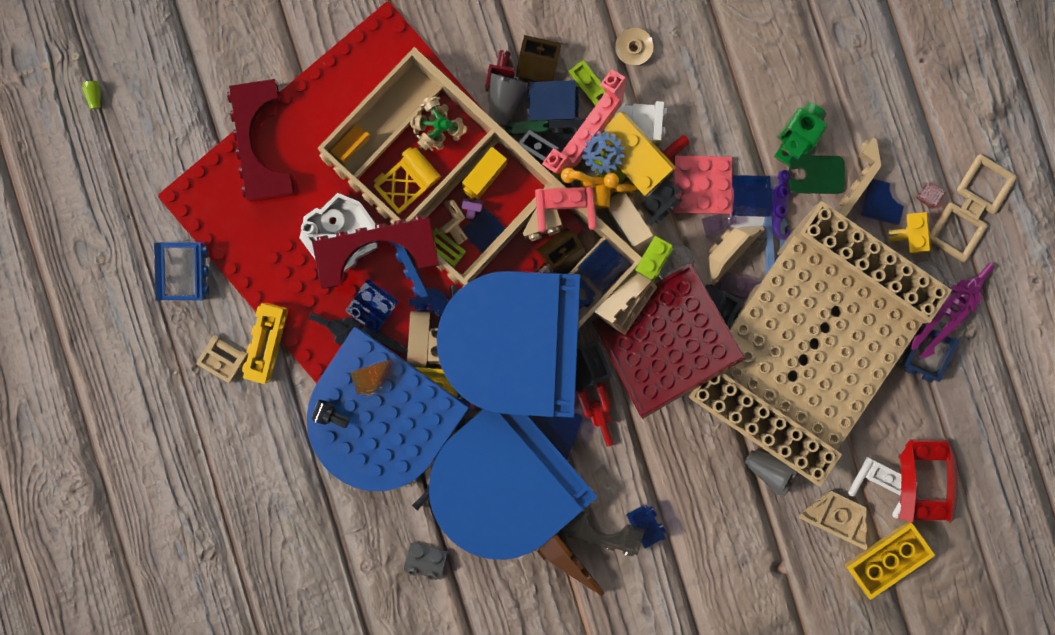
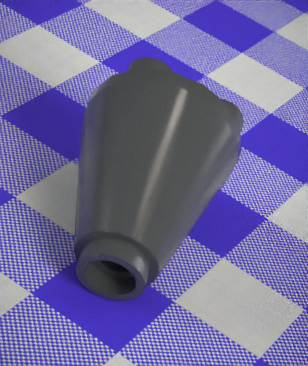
[745,450,798,496]

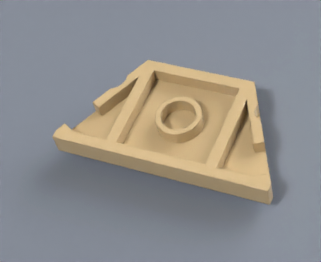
[797,490,867,550]

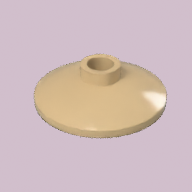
[615,28,653,66]

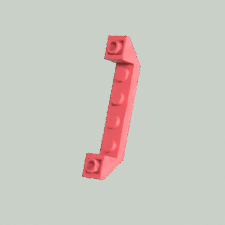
[542,69,627,174]

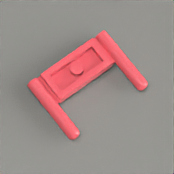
[535,187,597,232]

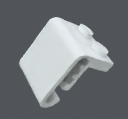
[615,101,667,146]

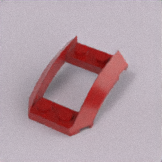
[898,439,958,523]

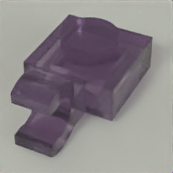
[701,214,737,237]

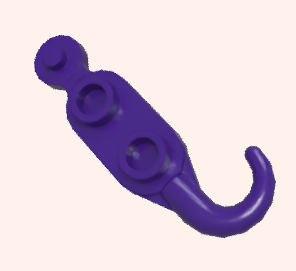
[771,170,790,240]

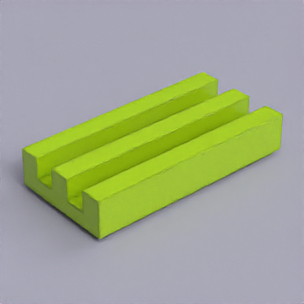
[433,228,466,267]

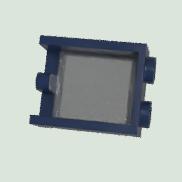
[900,323,960,383]

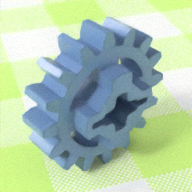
[582,131,625,174]

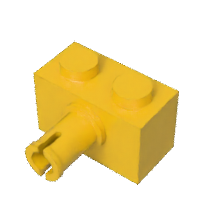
[889,212,932,254]

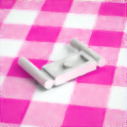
[848,457,918,519]

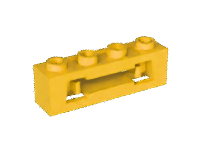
[242,303,289,384]

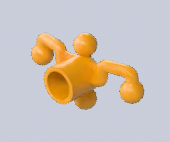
[561,168,638,209]

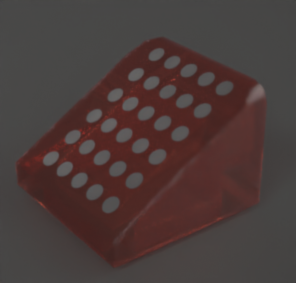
[916,182,946,209]

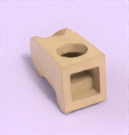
[428,328,441,365]

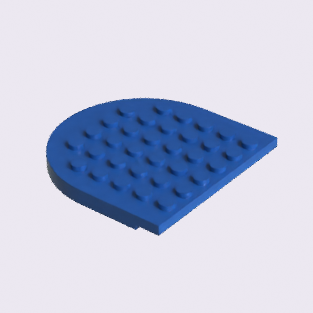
[437,271,581,417]
[307,326,470,491]
[429,409,598,560]

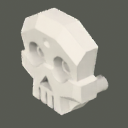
[299,193,378,272]

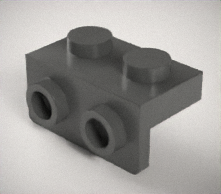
[404,543,448,580]

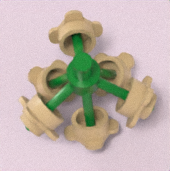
[410,95,467,151]

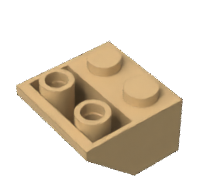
[523,208,563,242]

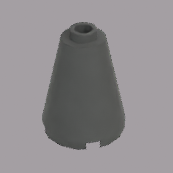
[489,73,528,128]

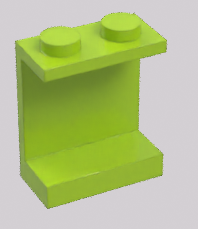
[635,236,673,282]

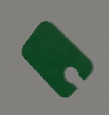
[789,155,845,194]

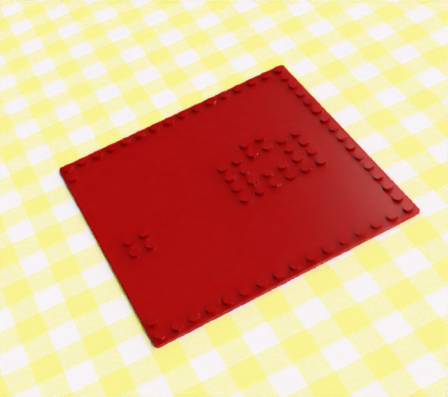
[158,1,584,384]

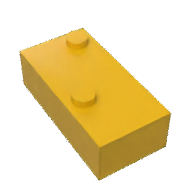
[596,112,676,196]
[844,521,935,600]

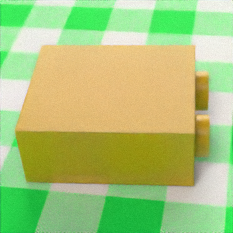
[462,147,507,199]

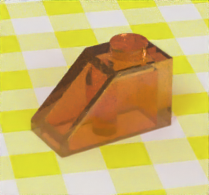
[350,359,393,396]

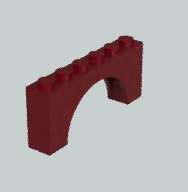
[227,79,296,202]
[312,215,440,289]

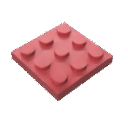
[673,156,732,215]

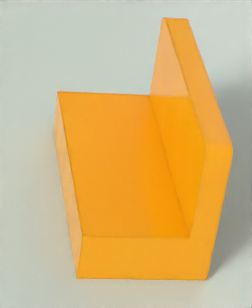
[330,124,371,166]

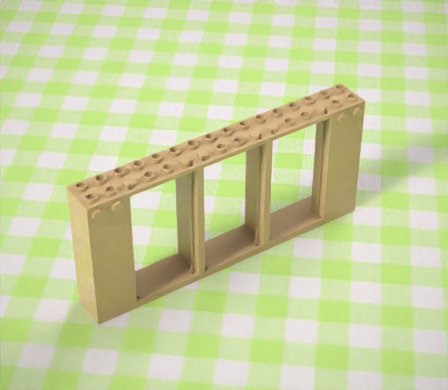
[318,47,642,329]

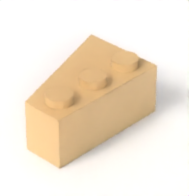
[606,192,655,257]
[595,270,657,335]

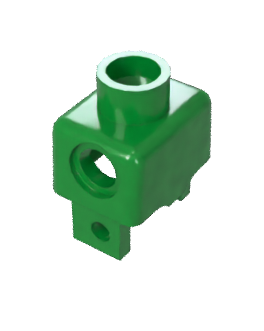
[774,102,827,167]

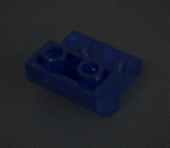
[731,175,772,217]
[577,240,630,294]
[346,279,399,334]
[409,288,450,316]

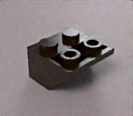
[516,35,562,82]
[536,228,586,274]

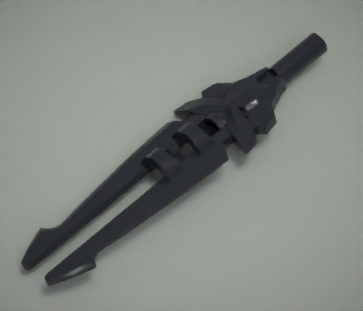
[309,312,408,354]

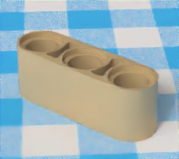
[407,311,430,367]

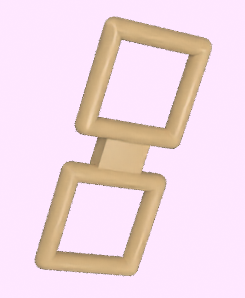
[930,154,1017,262]

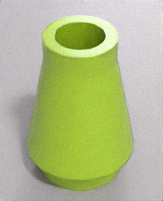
[81,81,101,109]

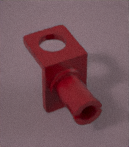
[485,50,515,92]

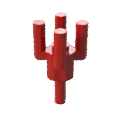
[577,382,614,447]

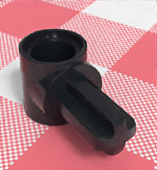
[311,400,350,428]

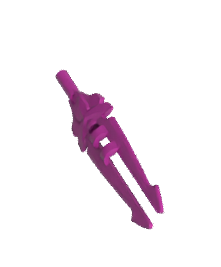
[911,263,995,359]

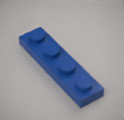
[389,242,430,299]

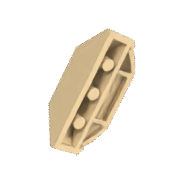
[707,226,765,286]

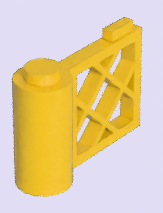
[374,147,441,215]

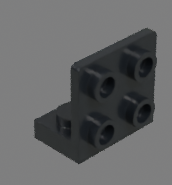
[549,119,586,161]
[641,177,685,225]

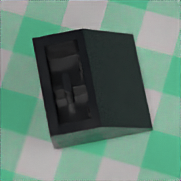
[705,284,743,328]
[576,340,612,391]

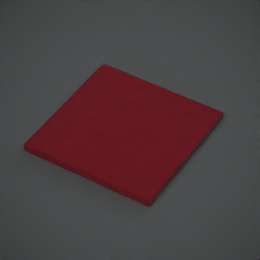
[592,263,746,419]

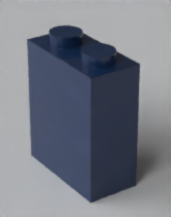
[527,80,579,122]

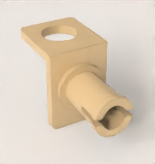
[438,200,468,245]

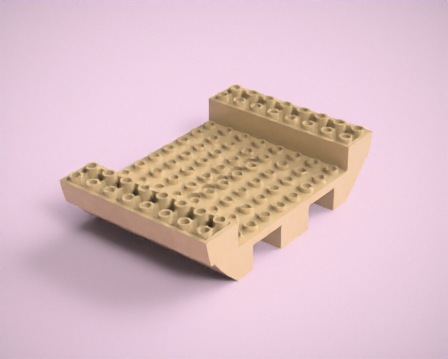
[688,201,952,487]

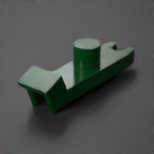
[506,120,549,137]

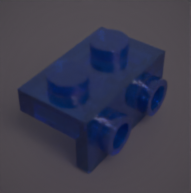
[626,503,667,549]

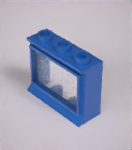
[154,242,209,301]

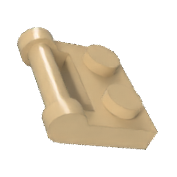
[196,335,248,383]

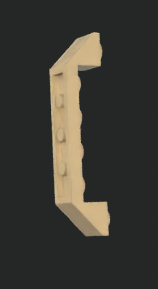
[837,137,881,217]

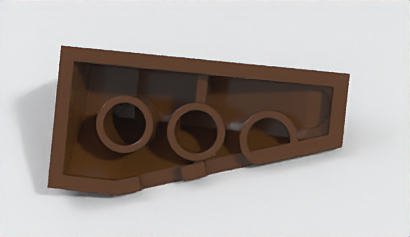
[537,533,605,596]

